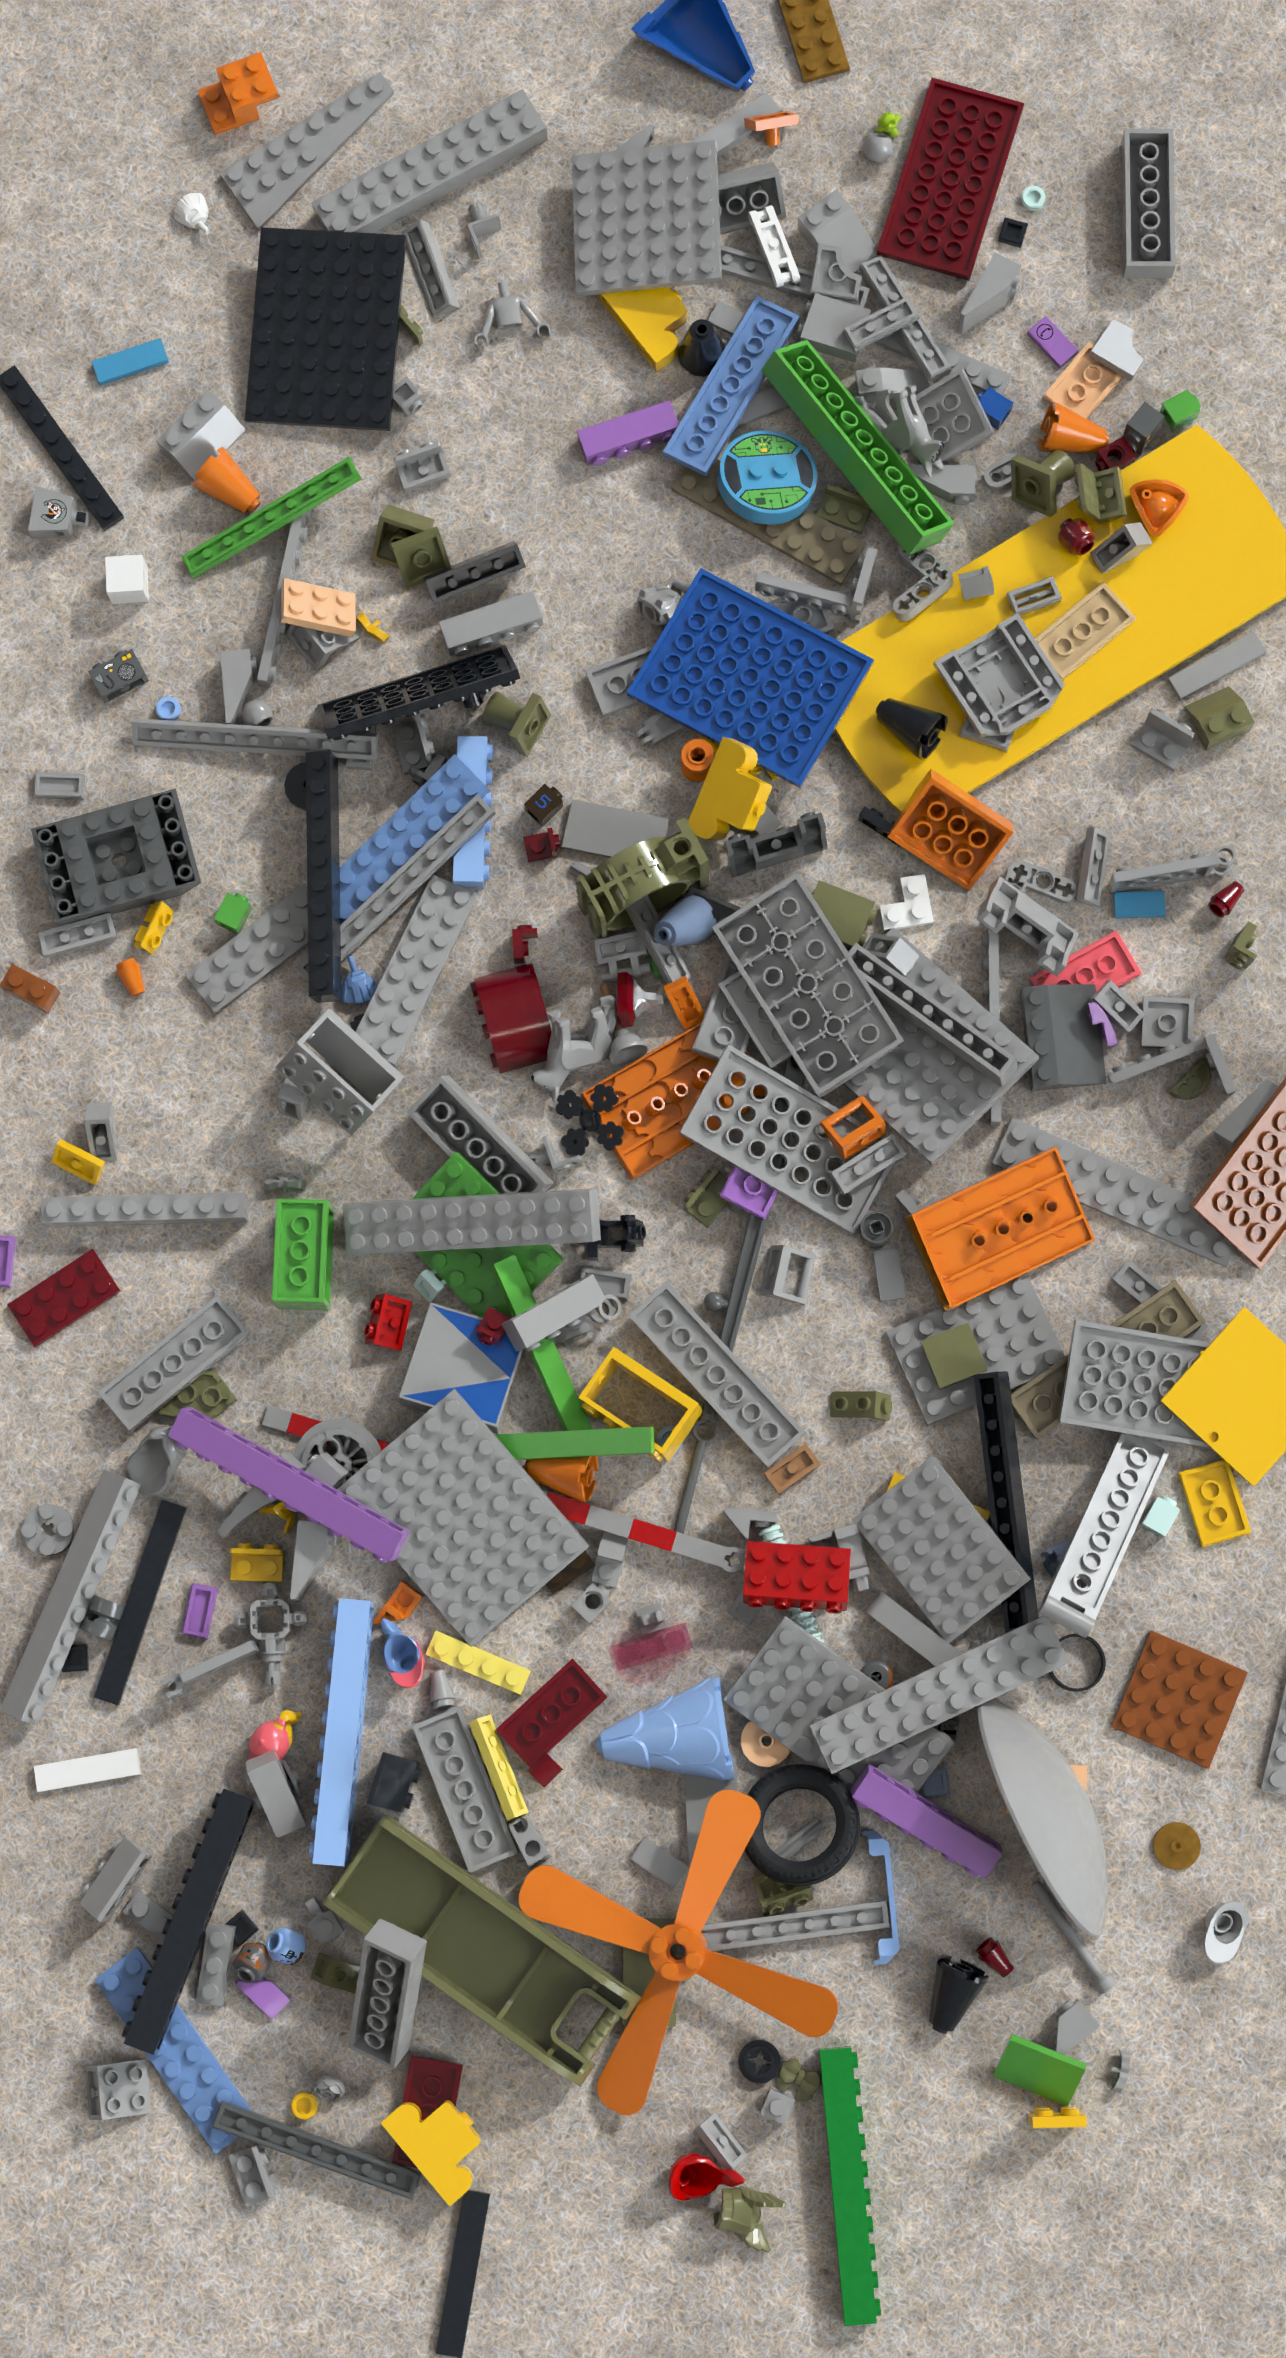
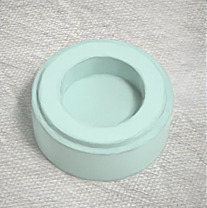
[1021,186,1045,211]

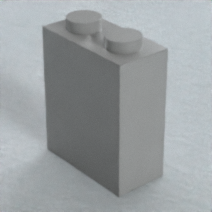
[797,293,871,363]

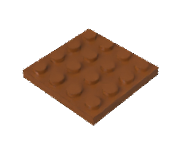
[1111,1630,1248,1769]

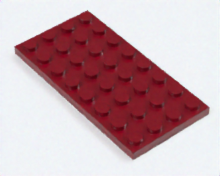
[877,77,1024,281]

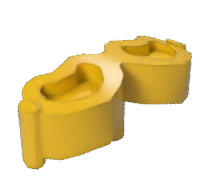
[356,611,391,643]

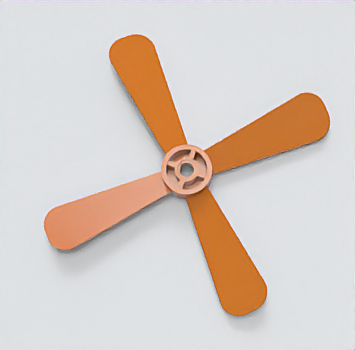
[519,1789,839,2115]

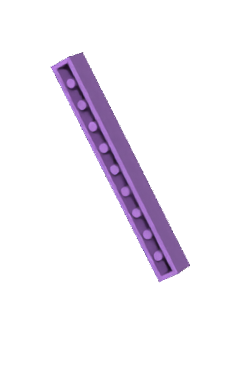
[168,1407,411,1563]

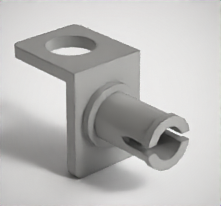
[467,202,502,259]
[528,1136,585,1171]

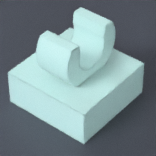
[413,1269,446,1303]

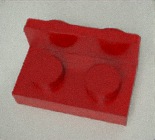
[364,1294,413,1351]

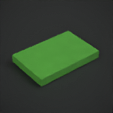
[993,2034,1087,2106]

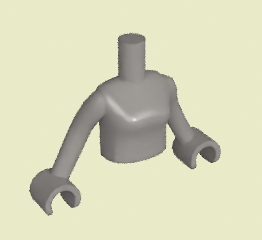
[474,281,551,349]

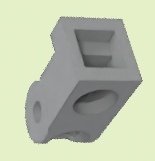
[508,1814,552,1868]

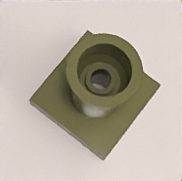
[1011,450,1075,517]
[483,692,551,757]

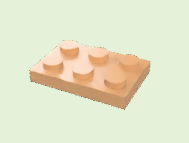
[281,578,356,638]

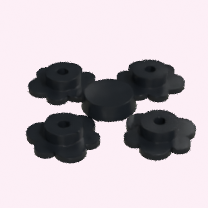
[556,1084,624,1156]

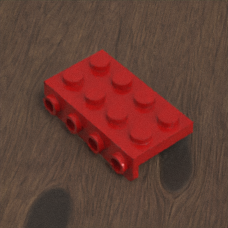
[743,1541,851,1614]

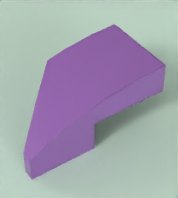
[1088,1002,1118,1046]
[235,1977,291,2019]

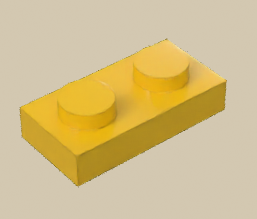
[51,1139,105,1185]

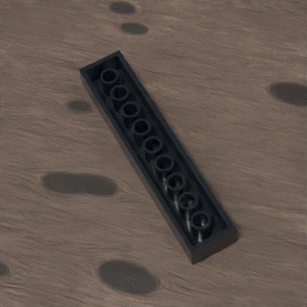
[122,1789,255,2055]

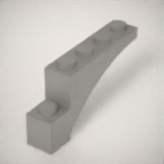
[217,1451,349,1538]

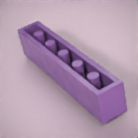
[851,1763,1003,1879]

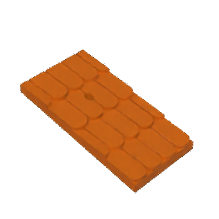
[580,1022,765,1181]
[912,1146,1095,1309]

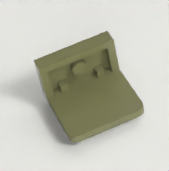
[1074,463,1127,524]

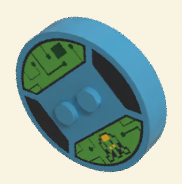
[717,431,817,525]

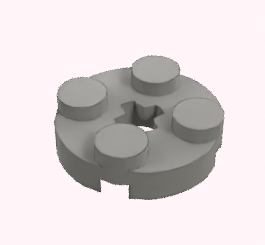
[21,1504,74,1556]

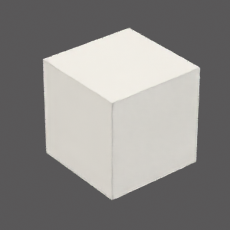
[105,555,149,604]

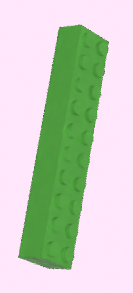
[761,340,954,555]

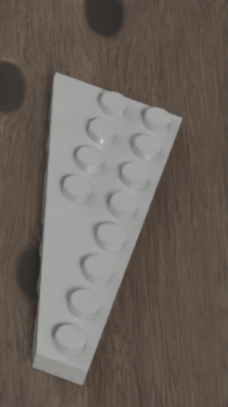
[219,72,394,231]

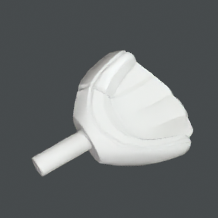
[174,193,210,235]

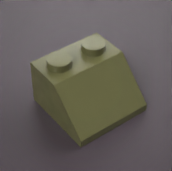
[371,505,435,569]
[1184,686,1255,750]

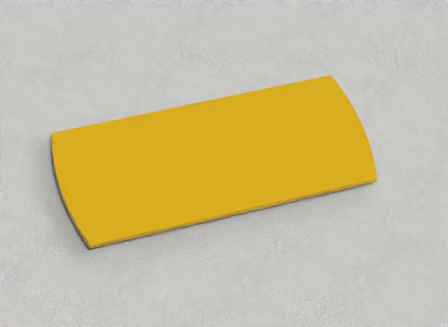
[835,424,1286,814]

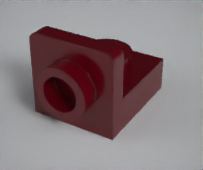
[523,828,561,863]
[512,925,538,964]
[475,1307,512,1346]

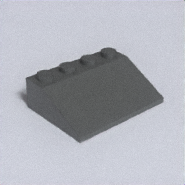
[1020,984,1107,1091]

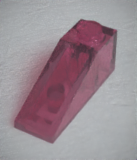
[611,1622,693,1671]

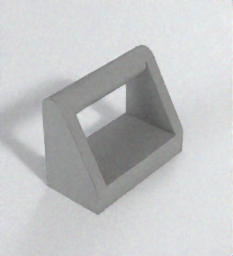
[760,1245,816,1305]

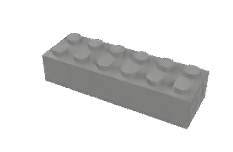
[1121,129,1176,278]
[407,1075,554,1194]
[348,1919,427,2070]

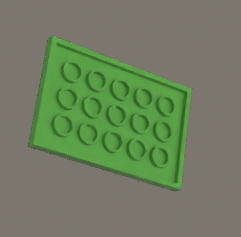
[412,1152,564,1318]

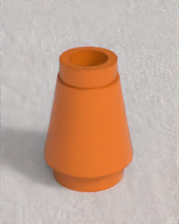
[116,958,145,997]

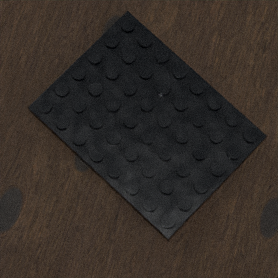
[245,227,406,431]

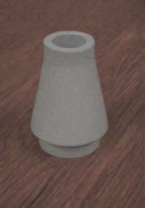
[430,1670,456,1711]

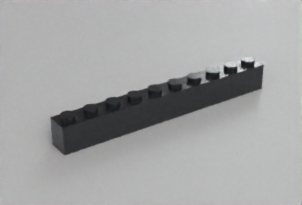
[306,750,342,1003]
[973,1371,1039,1633]

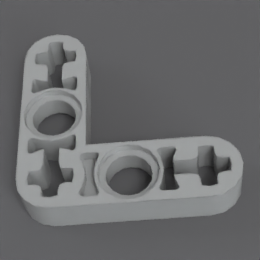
[893,544,954,622]
[1001,861,1078,930]

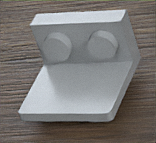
[286,624,360,671]
[1131,708,1195,772]
[392,714,436,775]
[85,2059,151,2120]

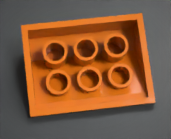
[887,769,1014,891]

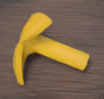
[256,1502,297,1535]

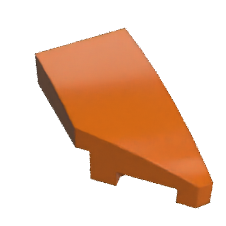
[373,1580,424,1624]

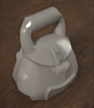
[637,578,690,627]

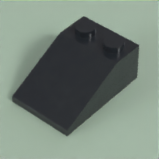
[367,1752,422,1813]

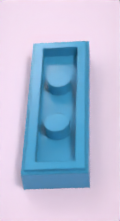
[92,338,169,386]

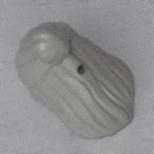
[127,1426,187,1496]

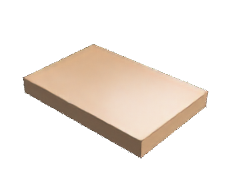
[1043,342,1123,419]

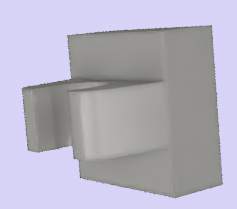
[636,1603,668,1635]

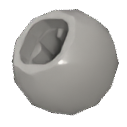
[863,133,893,163]
[242,699,273,726]

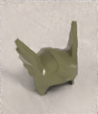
[713,2186,786,2253]

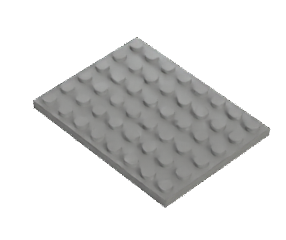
[843,927,1039,1165]
[337,1388,590,1647]

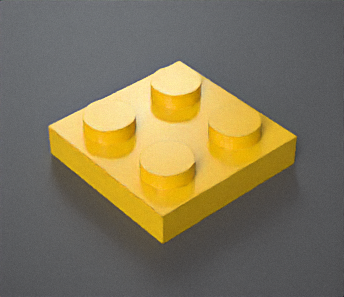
[1028,2106,1087,2128]

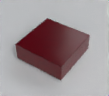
[527,1752,563,1788]

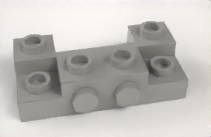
[977,876,1078,976]

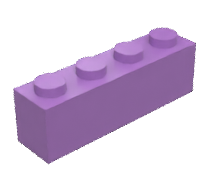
[577,400,679,466]

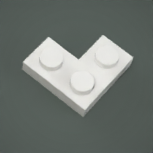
[880,874,934,932]

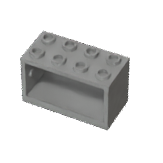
[276,1009,404,1135]

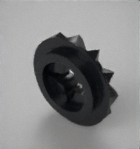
[738,2040,781,2083]

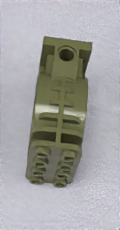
[575,817,709,938]

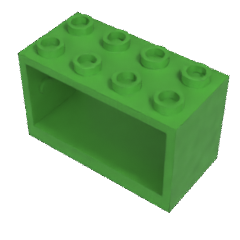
[272,1199,334,1310]

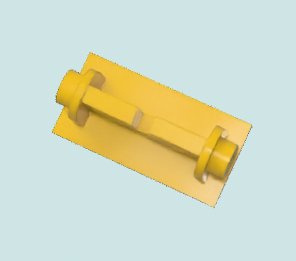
[133,901,174,955]

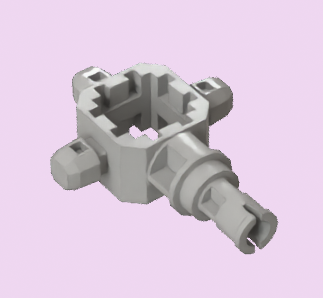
[234,1583,308,1686]

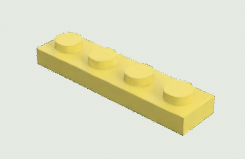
[425,1631,531,1695]
[469,1714,529,1821]

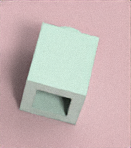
[1140,1496,1181,1538]

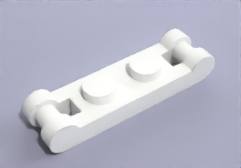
[748,205,800,288]

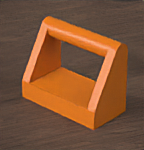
[820,1095,886,1161]

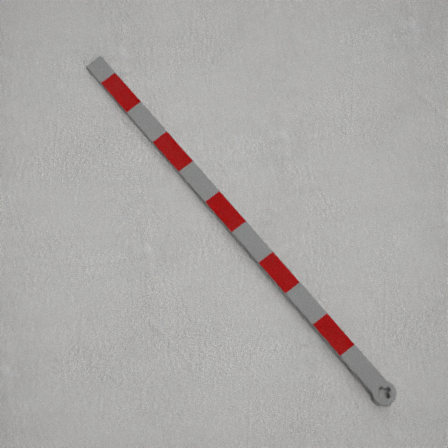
[262,1405,746,1573]

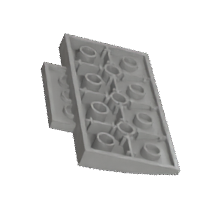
[712,873,905,1098]

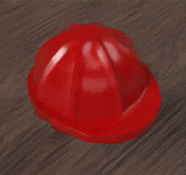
[668,2153,745,2201]

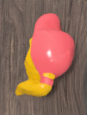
[249,1710,302,1761]

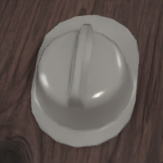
[1204,1901,1248,1963]

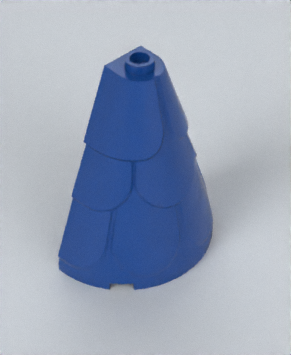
[631,0,755,92]

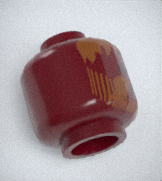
[1058,518,1095,556]

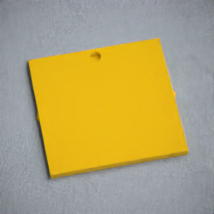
[1160,1307,1286,1487]

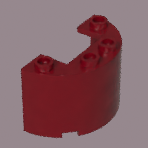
[470,963,552,1074]

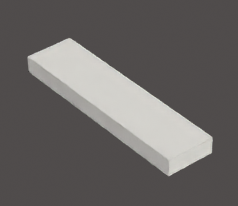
[34,1748,141,1792]

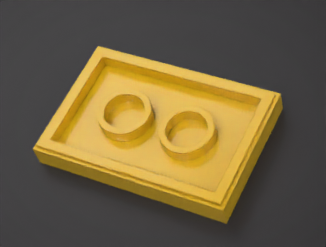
[1178,1460,1252,1548]

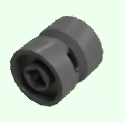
[859,1211,894,1249]
[81,1595,125,1641]

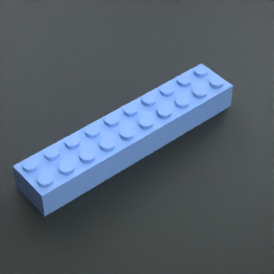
[309,1598,375,1866]

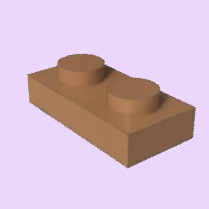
[764,1443,821,1495]

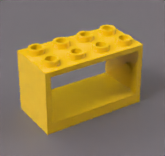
[578,1347,703,1463]

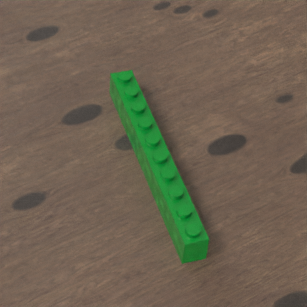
[819,2046,881,2326]

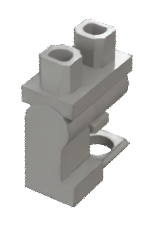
[808,1523,869,1593]

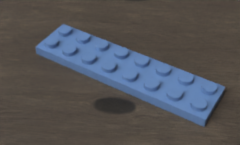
[663,296,800,477]
[340,754,490,924]
[94,1947,252,2154]

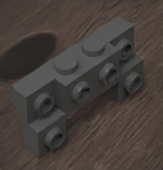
[725,812,828,878]

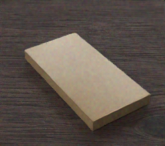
[1035,582,1136,681]

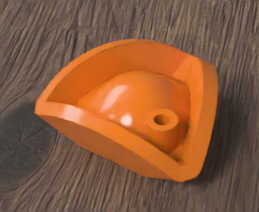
[1130,479,1189,537]

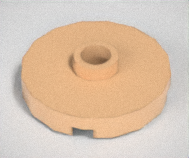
[740,1721,790,1767]

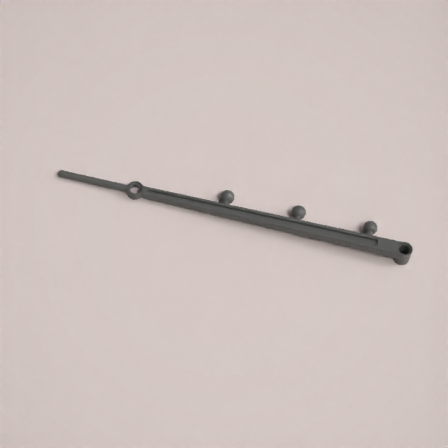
[674,1057,806,1534]

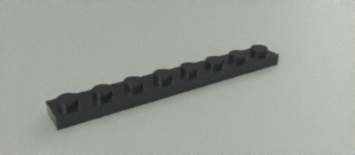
[0,365,124,531]

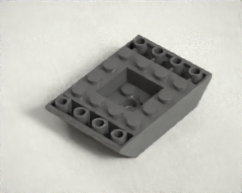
[31,788,201,924]

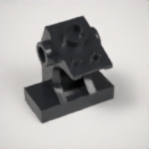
[587,1215,646,1261]

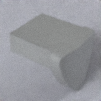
[958,566,994,600]

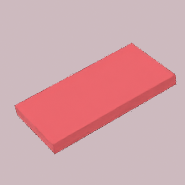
[1029,930,1142,992]

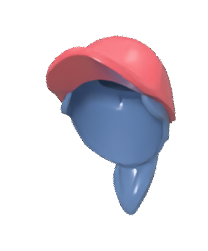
[381,1618,425,1688]

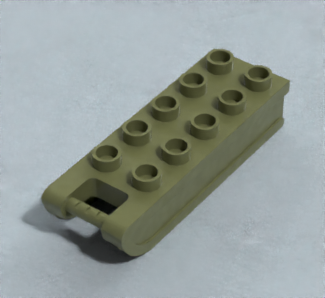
[322,1813,642,2087]

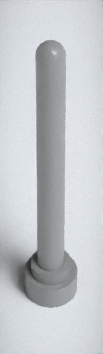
[1032,1881,1117,1995]

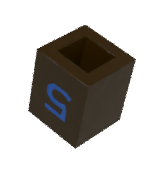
[524,784,563,827]

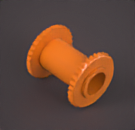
[680,739,715,782]

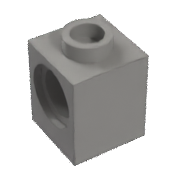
[571,1583,612,1625]

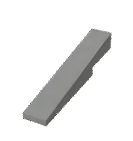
[690,93,782,160]

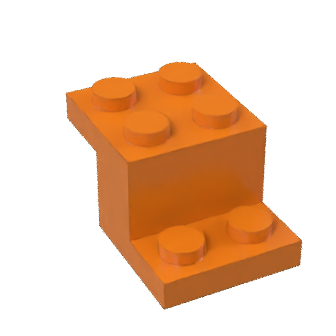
[197,52,279,135]

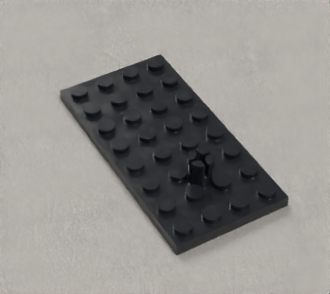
[317,645,521,740]

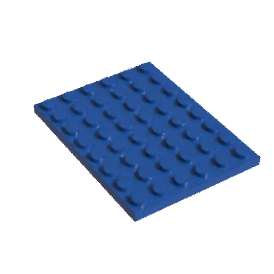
[627,568,874,788]

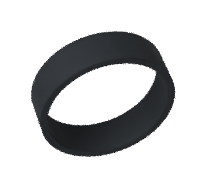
[1049,1634,1106,1692]

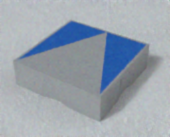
[399,1303,526,1434]

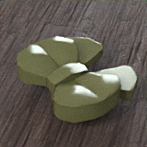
[777,2058,821,2102]

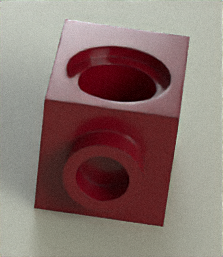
[1095,436,1136,471]

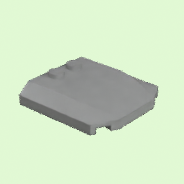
[933,613,1065,737]

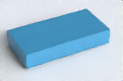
[1113,891,1166,919]

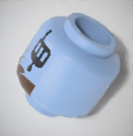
[266,1927,306,1965]

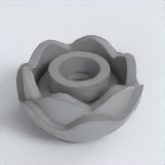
[313,2075,345,2102]

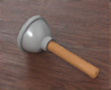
[600,983,648,1065]

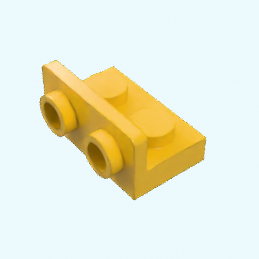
[230,1543,284,1582]

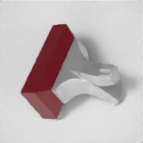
[617,972,665,1028]

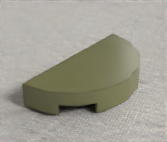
[1167,1057,1211,1100]

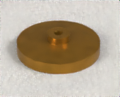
[1153,1822,1201,1870]

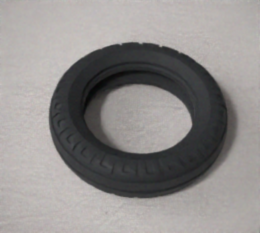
[745,1764,860,1886]

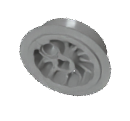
[294,1419,382,1488]

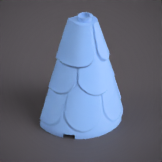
[596,1676,735,1781]

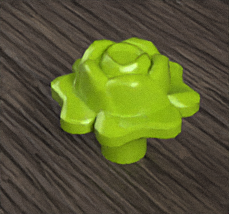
[875,111,902,138]

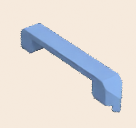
[861,1830,899,1965]

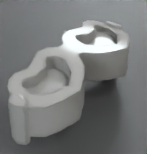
[264,1174,304,1193]
[1110,2049,1130,2093]

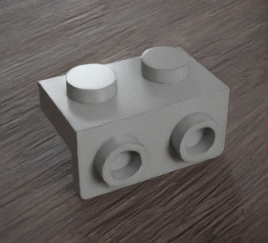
[394,442,451,493]

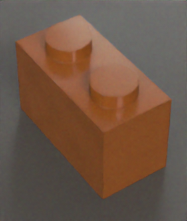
[0,964,60,1014]

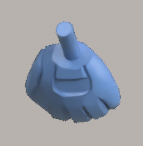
[341,955,378,1004]

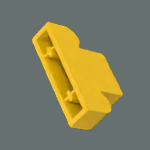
[598,287,687,372]
[688,737,772,841]
[381,2100,481,2207]

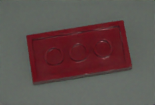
[7,1249,121,1348]
[496,1658,608,1767]
[392,2055,463,2168]

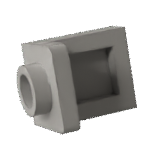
[393,376,426,416]

